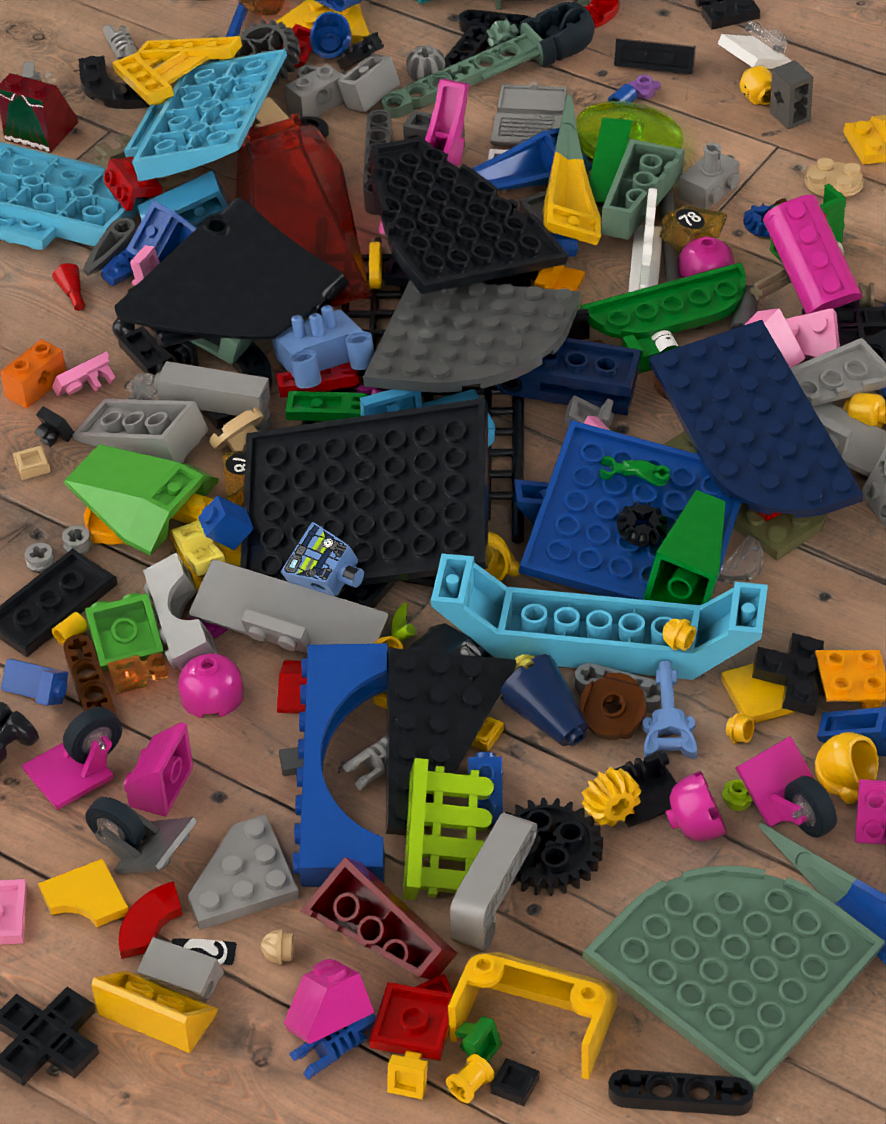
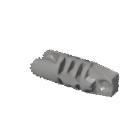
[103,25,138,60]
[342,735,387,790]

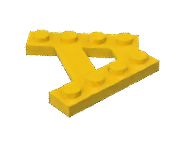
[112,36,243,105]

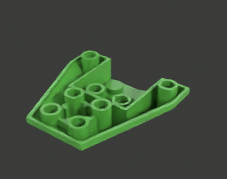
[64,444,219,556]

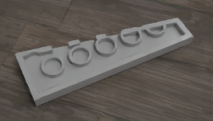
[790,338,886,407]

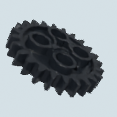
[505,798,603,896]

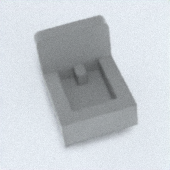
[563,395,614,428]

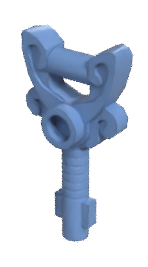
[642,661,697,759]

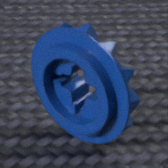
[743,203,774,237]

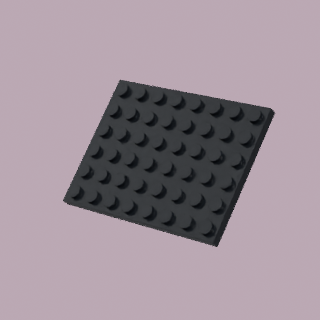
[240,398,488,588]

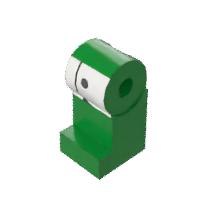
[622,330,680,374]

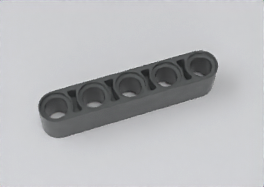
[363,109,393,215]

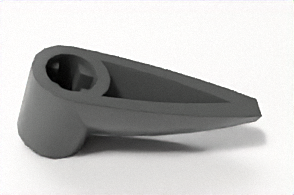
[83,218,136,276]

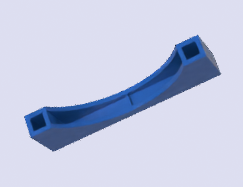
[293,643,388,887]

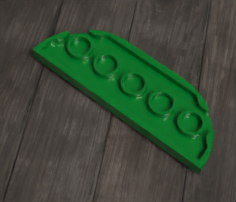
[580,262,746,339]

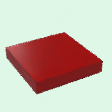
[369,982,453,1061]

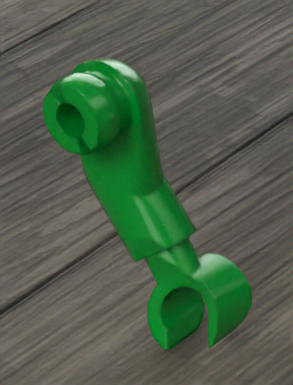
[599,456,670,487]

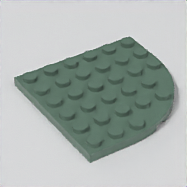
[582,866,885,1092]

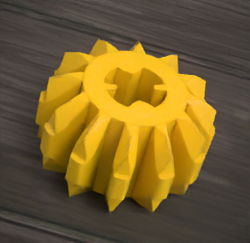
[581,767,641,827]

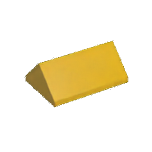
[91,971,218,1053]

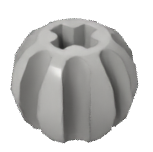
[406,45,446,82]

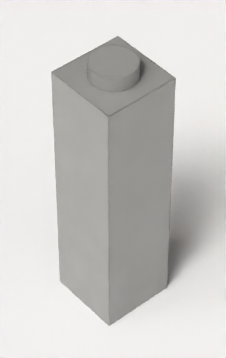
[154,361,271,416]

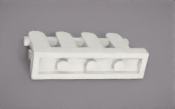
[628,188,663,292]

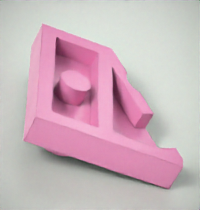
[785,308,840,359]

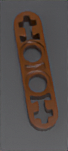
[63,635,116,735]

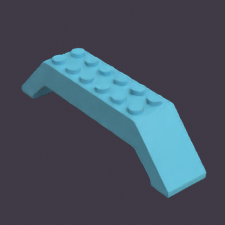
[431,553,768,680]

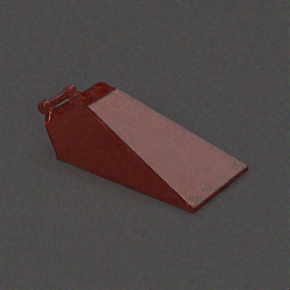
[236,113,371,307]

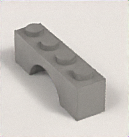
[143,553,219,671]

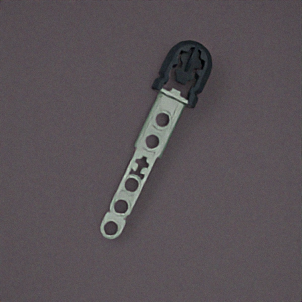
[382,2,595,118]

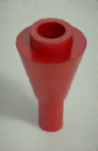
[52,263,85,311]

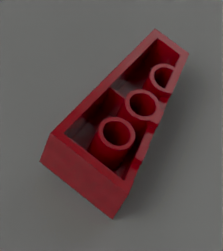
[301,857,458,980]

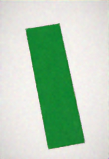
[589,117,632,203]

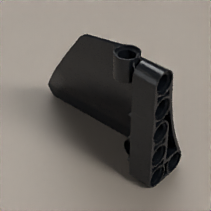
[115,198,348,340]

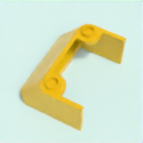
[448,952,617,1080]

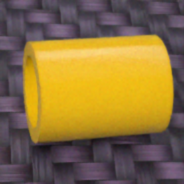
[52,612,88,646]

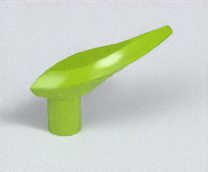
[391,603,416,643]

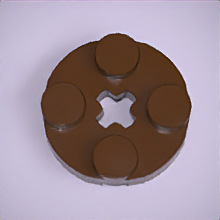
[579,673,647,740]

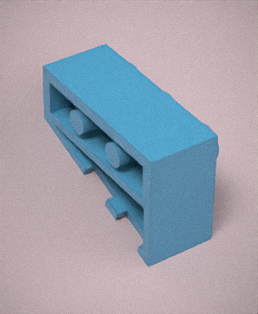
[137,170,232,228]

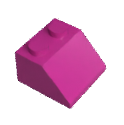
[124,722,193,817]
[284,959,374,1044]

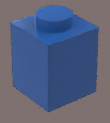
[198,495,254,550]

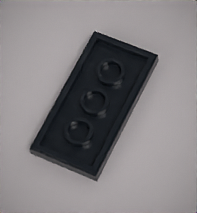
[0,549,118,657]

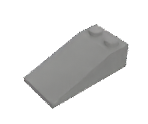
[72,399,209,463]

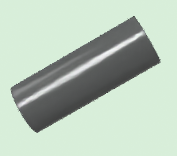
[730,285,759,330]

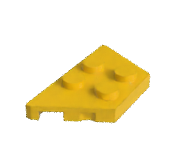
[276,0,369,43]

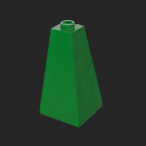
[643,490,726,605]

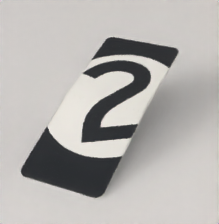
[172,938,237,965]

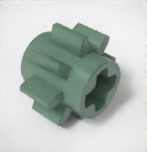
[486,19,519,48]

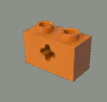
[0,339,66,409]

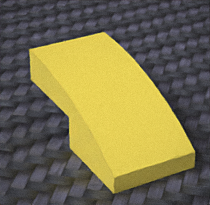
[171,520,226,577]

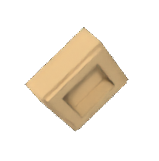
[13,445,51,480]

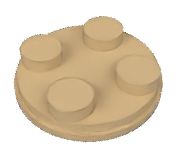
[804,158,864,197]

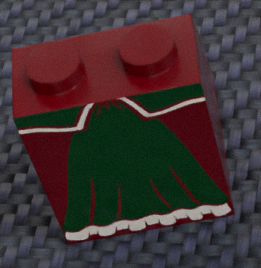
[0,73,78,153]

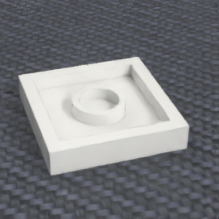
[718,34,791,69]

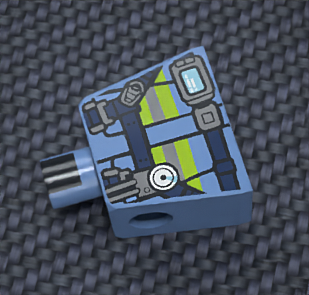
[281,522,364,596]

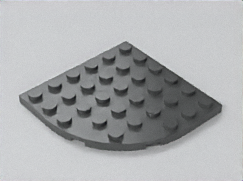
[363,280,581,392]

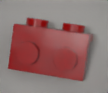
[104,157,163,211]

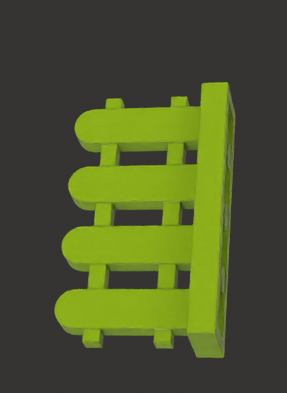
[402,758,494,901]

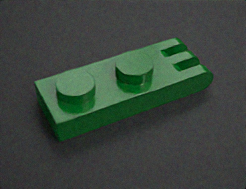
[285,391,369,421]

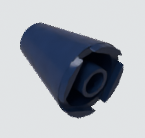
[500,654,588,746]

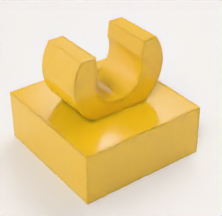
[387,1051,428,1100]

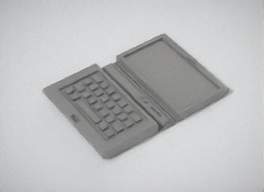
[491,84,567,147]

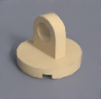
[209,407,264,454]

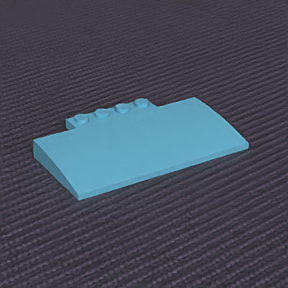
[124,49,287,181]
[0,142,148,250]

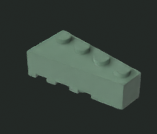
[601,139,685,240]

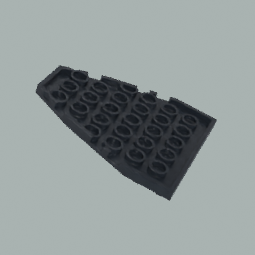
[370,137,569,294]

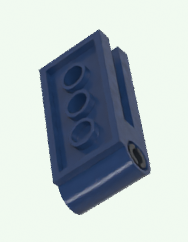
[497,338,641,415]

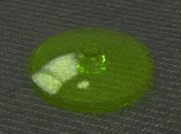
[576,101,684,159]

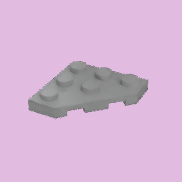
[188,814,299,930]

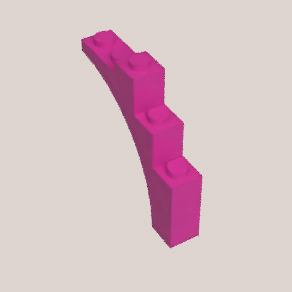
[379,78,469,234]

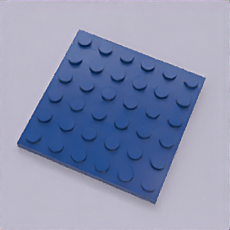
[519,420,742,600]

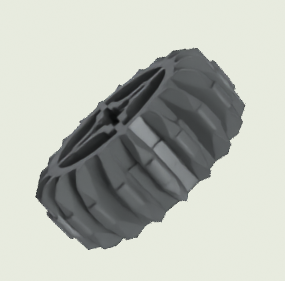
[234,19,301,86]

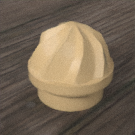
[260,929,294,965]

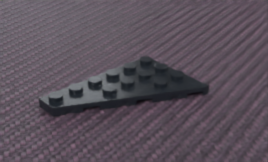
[386,648,516,835]

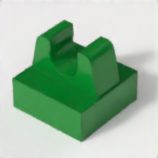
[455,1016,502,1063]

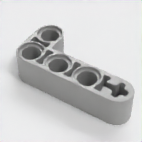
[450,812,537,951]

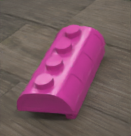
[763,194,863,314]

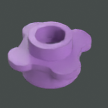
[629,75,661,99]

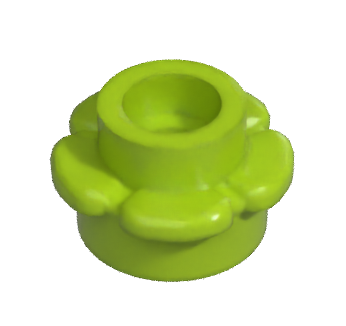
[721,779,753,811]

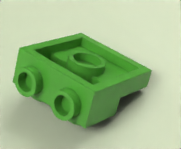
[85,593,164,671]

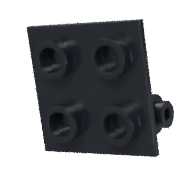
[615,751,677,828]

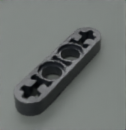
[608,1069,754,1116]

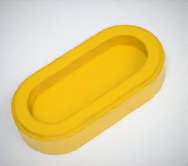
[369,242,382,289]

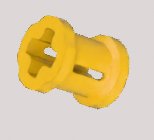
[446,1054,494,1103]

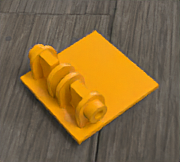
[815,650,886,709]

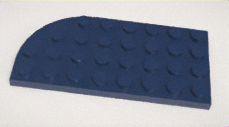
[649,320,863,518]

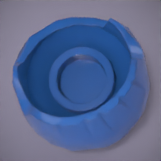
[309,12,352,59]

